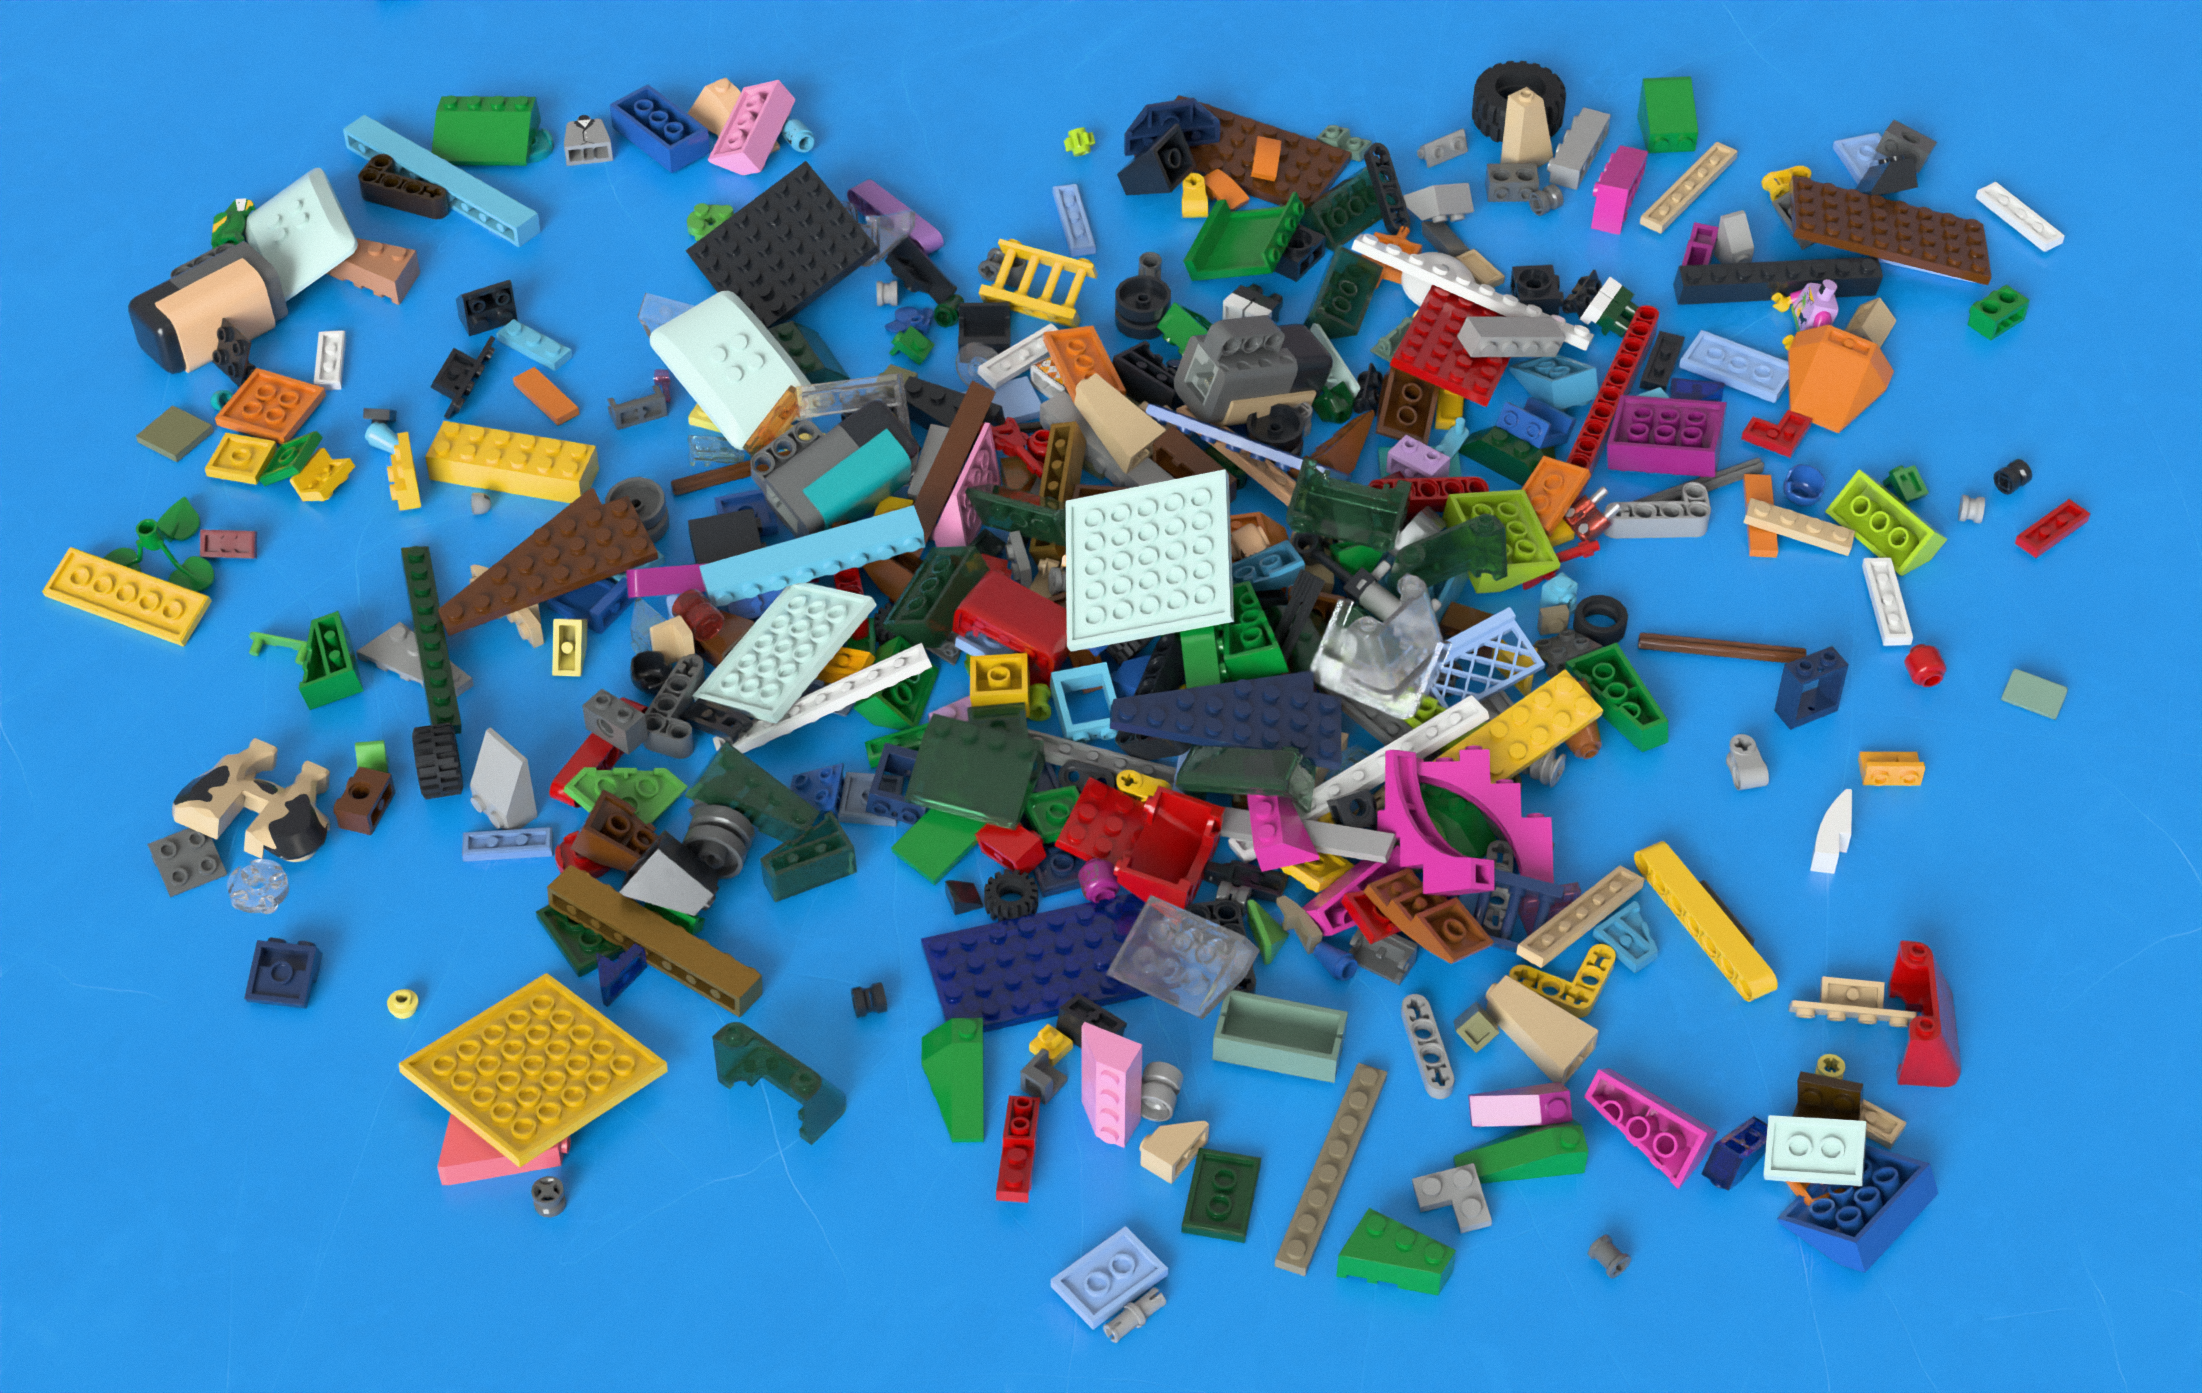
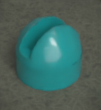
[210,390,233,411]

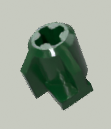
[1312,381,1355,424]

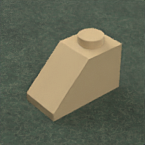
[1139,1121,1209,1184]

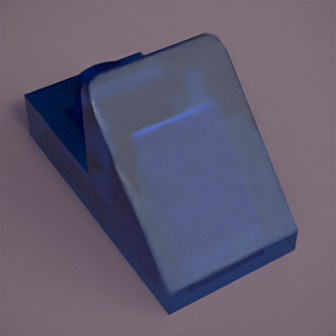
[596,943,647,1007]

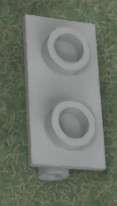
[1417,129,1468,168]

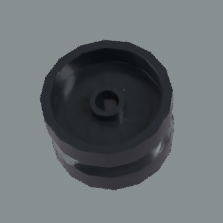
[1115,276,1171,340]
[1246,403,1305,470]

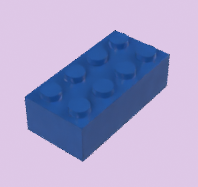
[610,84,710,173]

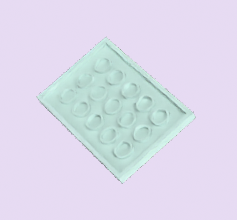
[692,583,876,724]

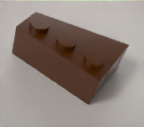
[1153,425,1237,503]

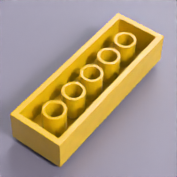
[425,421,599,503]

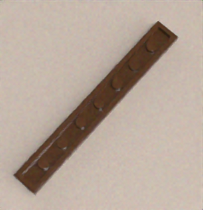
[902,380,996,562]

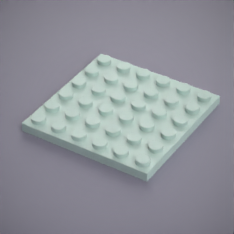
[1066,470,1234,652]

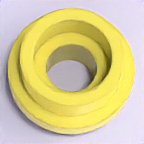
[387,989,419,1019]

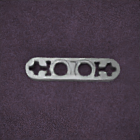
[1483,840,1514,938]
[1401,994,1454,1099]

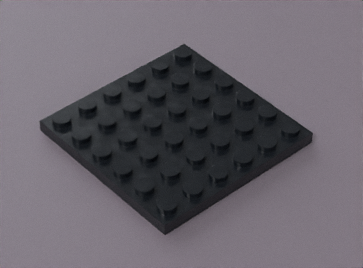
[685,161,880,333]

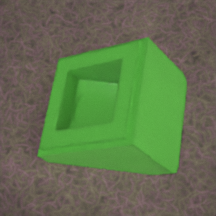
[355,740,389,773]

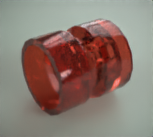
[672,589,724,641]

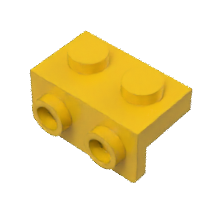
[290,448,356,501]

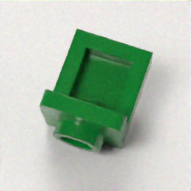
[889,325,935,365]

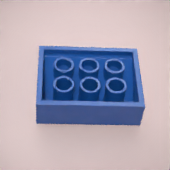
[1777,1145,1938,1273]

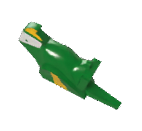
[211,198,256,249]

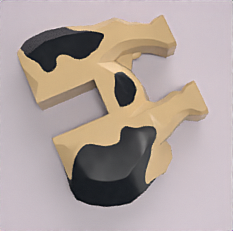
[172,738,330,862]

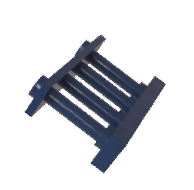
[1447,869,1565,962]

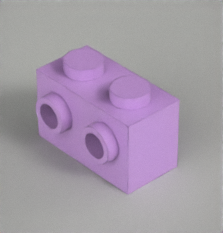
[1386,435,1450,478]

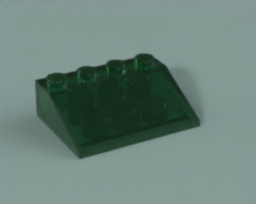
[904,713,1045,830]

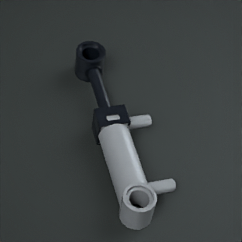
[1291,529,1442,653]

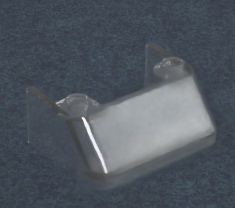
[1311,599,1452,719]

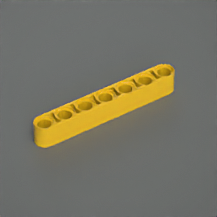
[1634,841,1778,1002]

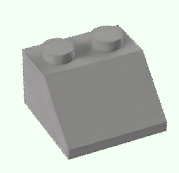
[1403,183,1474,224]

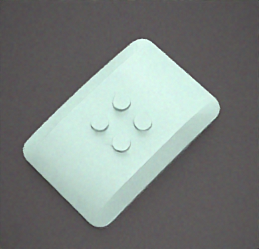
[244,168,358,302]
[650,291,819,450]

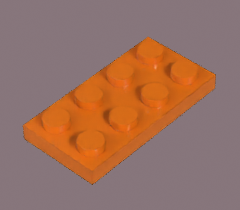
[1043,326,1126,406]

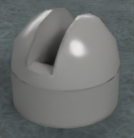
[471,493,492,515]

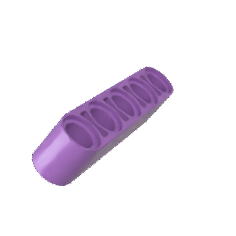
[847,179,944,255]

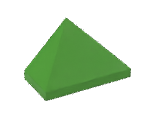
[1247,900,1290,965]

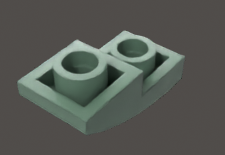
[1316,125,1372,162]

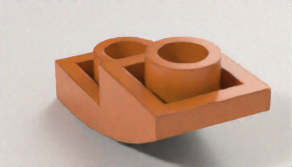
[1251,136,1281,181]
[1204,169,1250,212]

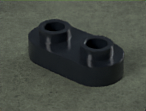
[1058,761,1117,793]

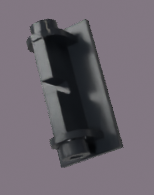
[1562,270,1602,320]
[1353,363,1384,416]

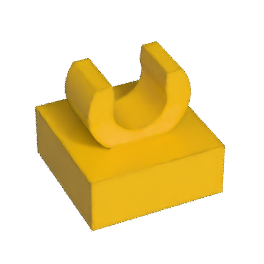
[1029,1024,1073,1067]

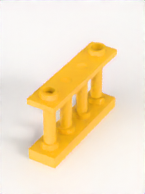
[979,239,1098,328]

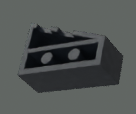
[1112,340,1185,411]

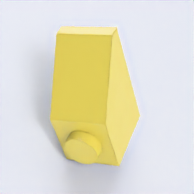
[552,618,588,676]

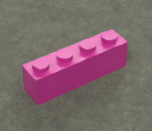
[1243,754,1320,872]
[1302,845,1414,936]
[1584,1068,1718,1189]

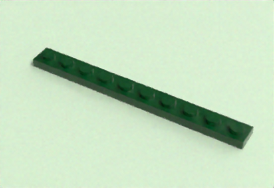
[401,546,461,734]

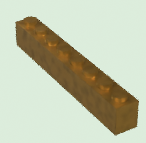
[547,865,762,1017]

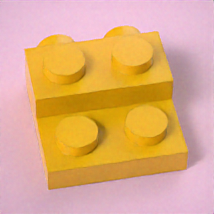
[387,432,421,511]

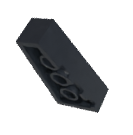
[897,376,1005,454]

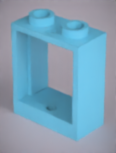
[1050,662,1118,744]

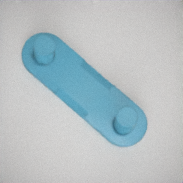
[1435,417,1469,461]

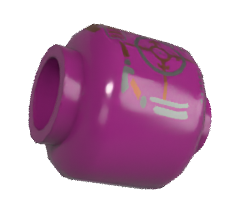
[1078,858,1120,904]

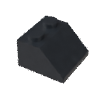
[1855,155,1918,196]

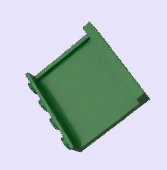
[1183,192,1305,281]

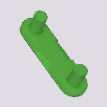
[249,632,308,665]

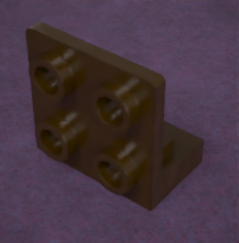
[1792,1071,1863,1121]

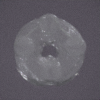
[227,859,289,914]

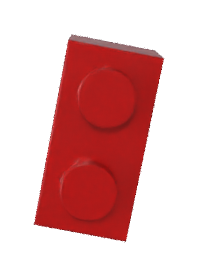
[975,811,1047,875]

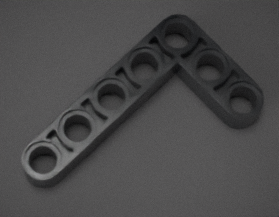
[1115,633,1192,760]

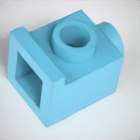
[1539,572,1578,616]

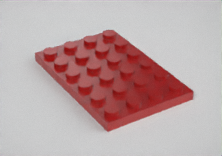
[1390,284,1511,407]

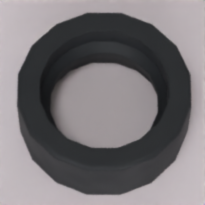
[1573,595,1628,647]

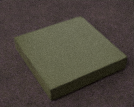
[136,405,214,462]

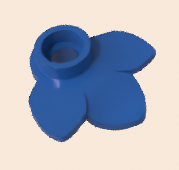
[884,306,934,335]

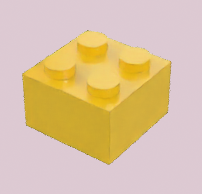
[970,653,1030,721]

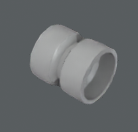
[1141,1062,1183,1122]

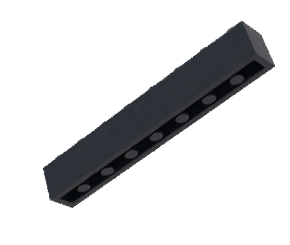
[1673,257,1883,305]

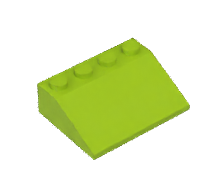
[1442,489,1561,594]

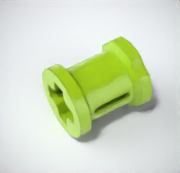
[1028,683,1051,721]

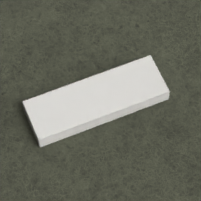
[314,331,346,390]

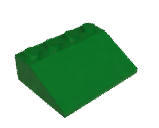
[431,95,541,166]

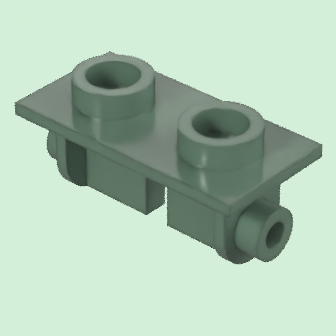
[1370,317,1414,363]

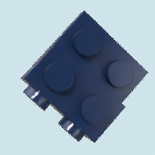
[244,937,323,1009]

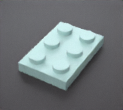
[1764,1115,1867,1186]

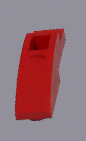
[996,1095,1040,1203]

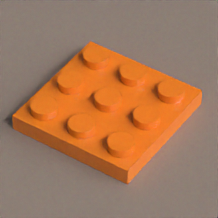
[215,368,326,444]

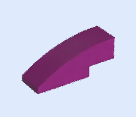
[1682,222,1719,266]

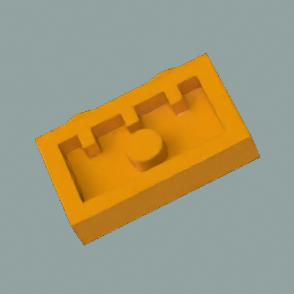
[1858,752,1925,786]

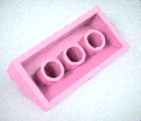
[708,80,796,175]
[1082,1022,1142,1148]

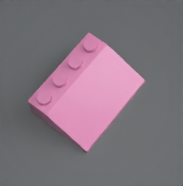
[932,422,1001,554]

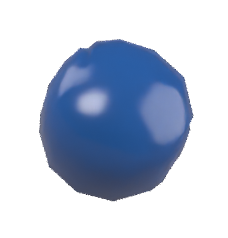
[1783,464,1826,507]

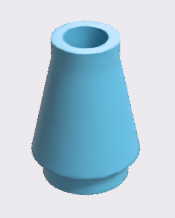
[365,422,399,454]

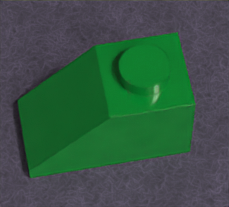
[1329,529,1391,583]

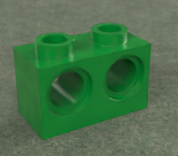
[1968,285,2030,341]

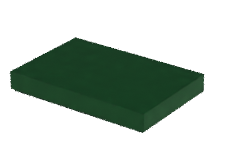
[536,905,628,977]
[1181,1148,1261,1243]

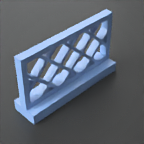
[1411,607,1545,709]

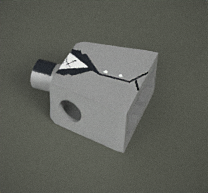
[564,115,613,166]

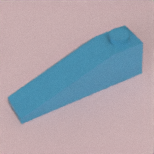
[1232,539,1305,592]

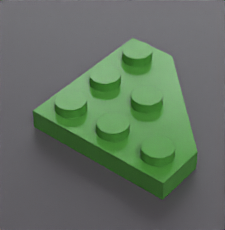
[563,767,688,825]

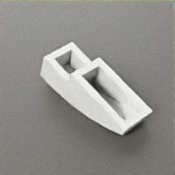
[1810,789,1852,874]

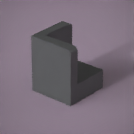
[1020,1048,1067,1105]

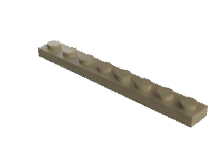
[1275,1063,1388,1276]

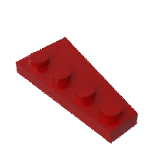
[1341,882,1447,945]

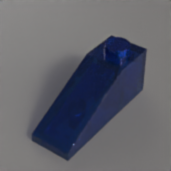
[1701,1116,1768,1191]

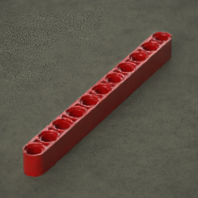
[1566,305,1659,506]

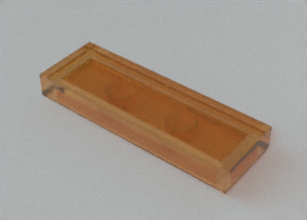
[742,385,808,458]

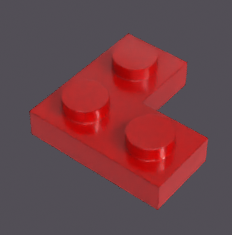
[1741,410,1812,458]

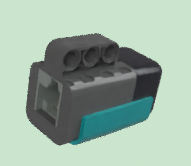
[750,400,919,539]

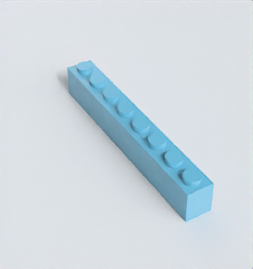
[699,505,925,608]

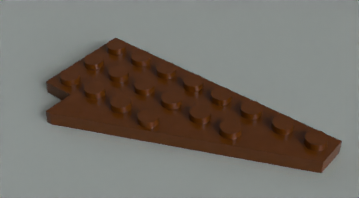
[438,488,659,636]

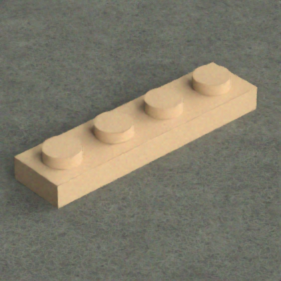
[1743,498,1855,556]

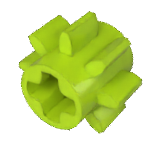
[1064,127,1095,157]

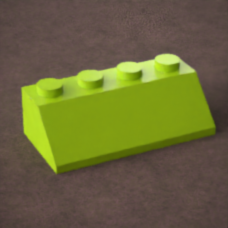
[1825,469,1947,576]

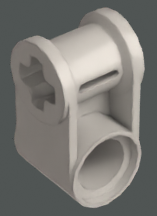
[1726,734,1769,790]

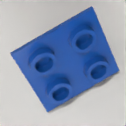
[783,763,845,823]

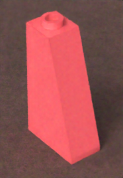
[438,1114,571,1185]

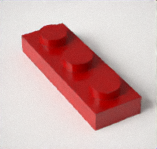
[2015,499,2090,558]

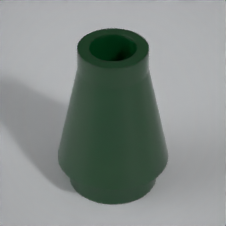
[934,294,964,327]

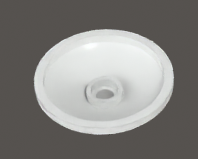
[1401,252,1476,307]

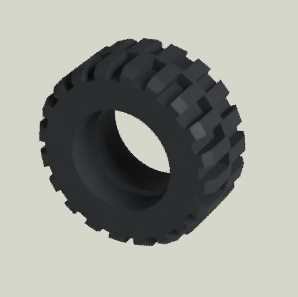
[1472,61,1566,143]

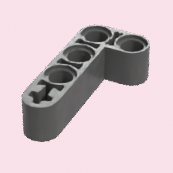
[1386,506,1448,568]
[643,654,705,759]

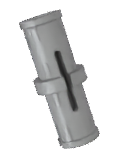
[1103,1287,1166,1343]

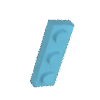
[496,319,572,371]

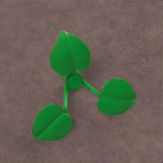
[103,497,215,593]

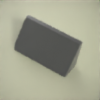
[1422,221,1470,257]

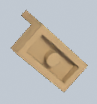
[1844,297,1896,348]
[650,615,695,665]

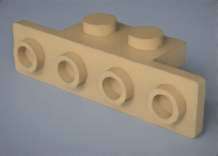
[1788,976,1917,1027]

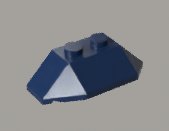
[1124,98,1220,156]

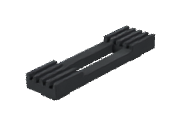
[1274,569,1325,676]

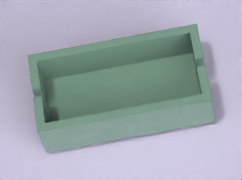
[1212,989,1348,1083]

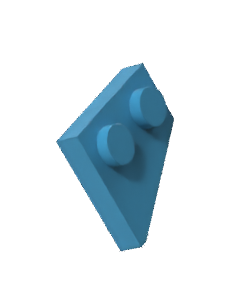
[1593,901,1658,973]

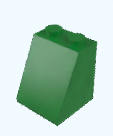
[1637,76,1698,153]

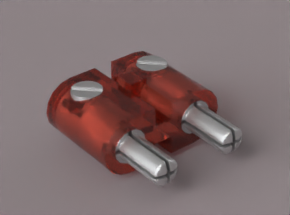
[1563,486,1622,542]

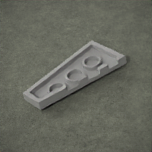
[356,622,473,698]

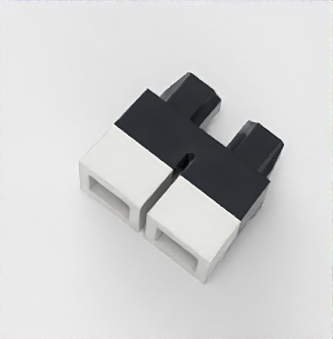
[1222,283,1283,323]

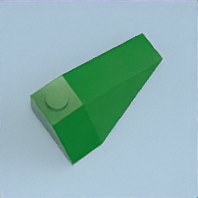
[921,1018,984,1142]
[1453,1118,1588,1184]

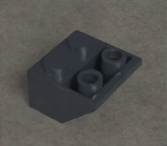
[456,280,518,337]

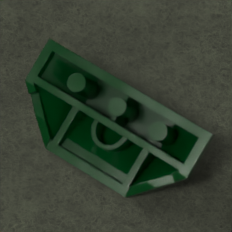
[1458,426,1556,486]

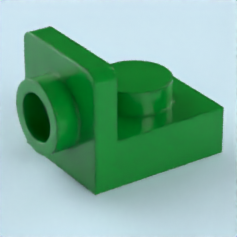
[1882,465,1929,504]

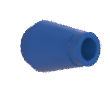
[1313,941,1358,981]

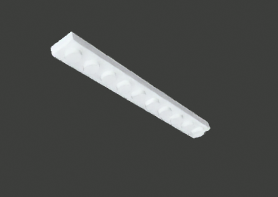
[1351,234,1594,351]
[1228,695,1489,863]

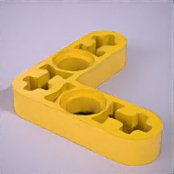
[1509,944,1616,1018]

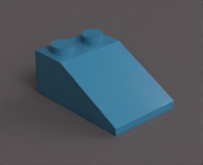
[1509,354,1598,412]

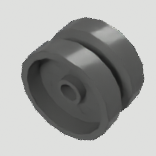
[605,477,669,543]
[682,805,755,879]

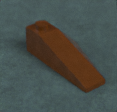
[832,520,942,605]

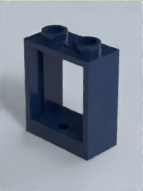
[1774,646,1849,730]
[865,743,941,824]

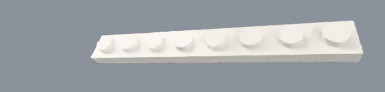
[713,643,932,763]

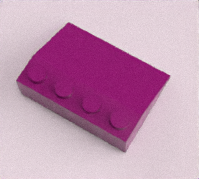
[1607,395,1727,477]

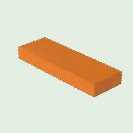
[513,367,579,426]

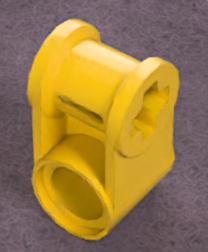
[1761,165,1812,202]
[1182,173,1208,218]
[1116,770,1173,803]

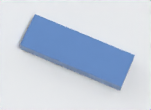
[462,827,553,862]

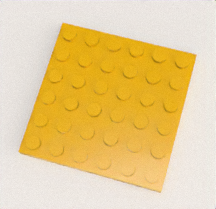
[399,973,668,1168]

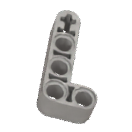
[1602,482,1711,539]

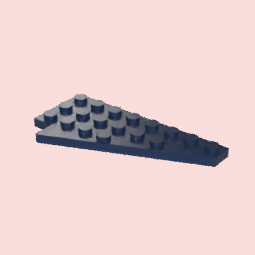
[1109,671,1342,770]

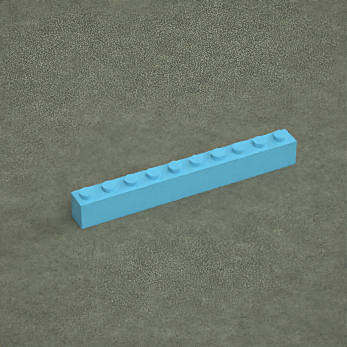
[343,115,540,247]

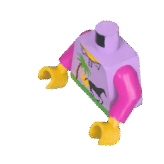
[1771,279,1838,351]

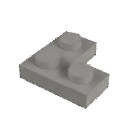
[1412,1163,1492,1233]

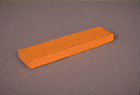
[1743,474,1778,558]

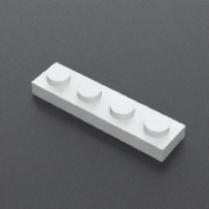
[1976,182,2065,252]
[977,323,1058,389]
[1862,558,1913,646]

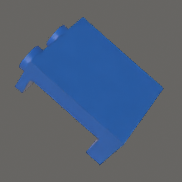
[1496,397,1577,449]
[547,577,635,634]

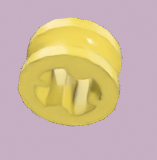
[1815,1054,1845,1079]

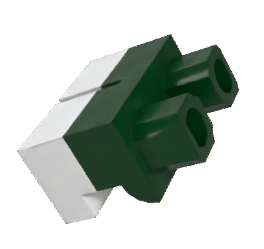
[1580,277,1639,338]

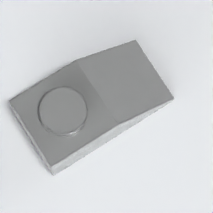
[1714,210,1754,264]

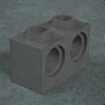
[1485,163,1539,202]

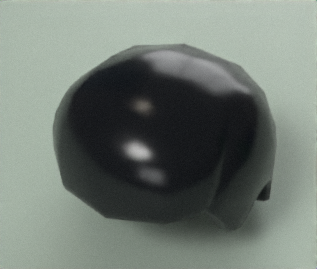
[630,650,673,694]

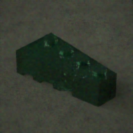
[684,741,820,847]

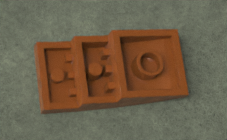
[1363,868,1494,964]

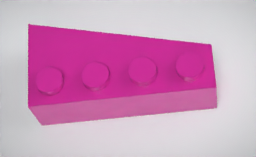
[1591,145,1648,235]

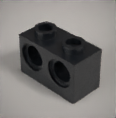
[1327,789,1377,831]

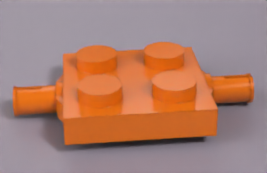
[1356,226,1422,289]

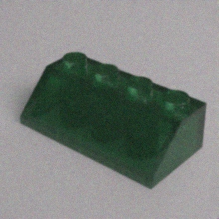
[1299,165,1396,251]
[1303,245,1383,339]
[965,484,1066,547]
[882,546,990,648]

